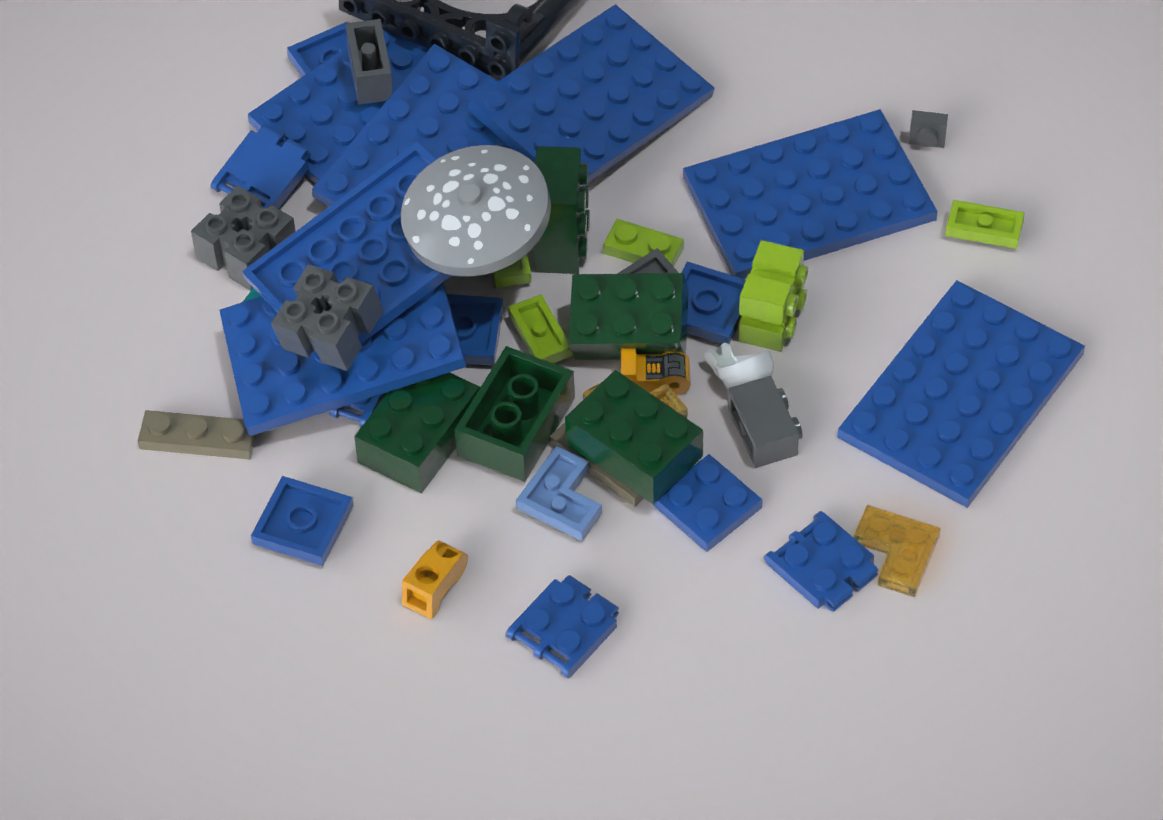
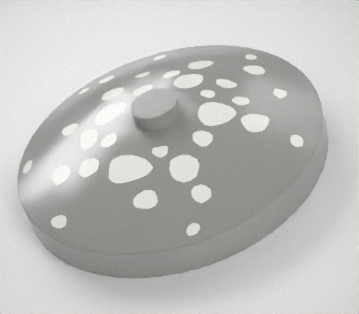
[401,145,551,276]

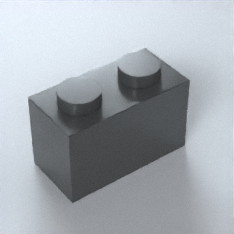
[346,19,393,105]
[728,376,803,468]

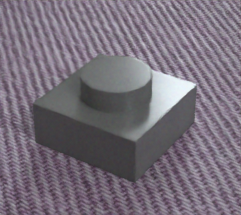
[909,110,948,148]

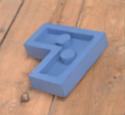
[516,446,602,541]

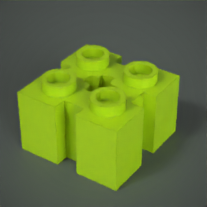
[739,240,809,352]

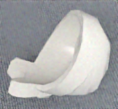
[704,343,774,389]

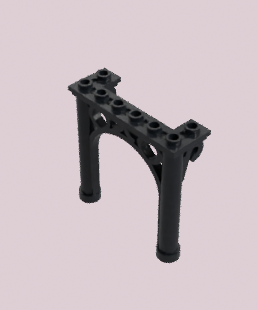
[339,0,581,80]

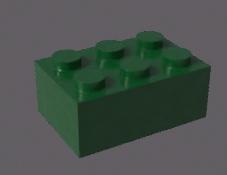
[534,146,590,274]
[568,273,689,360]
[455,346,575,482]
[565,370,703,505]
[354,372,480,494]

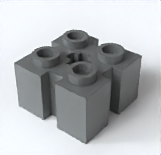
[191,185,296,291]
[271,264,384,371]

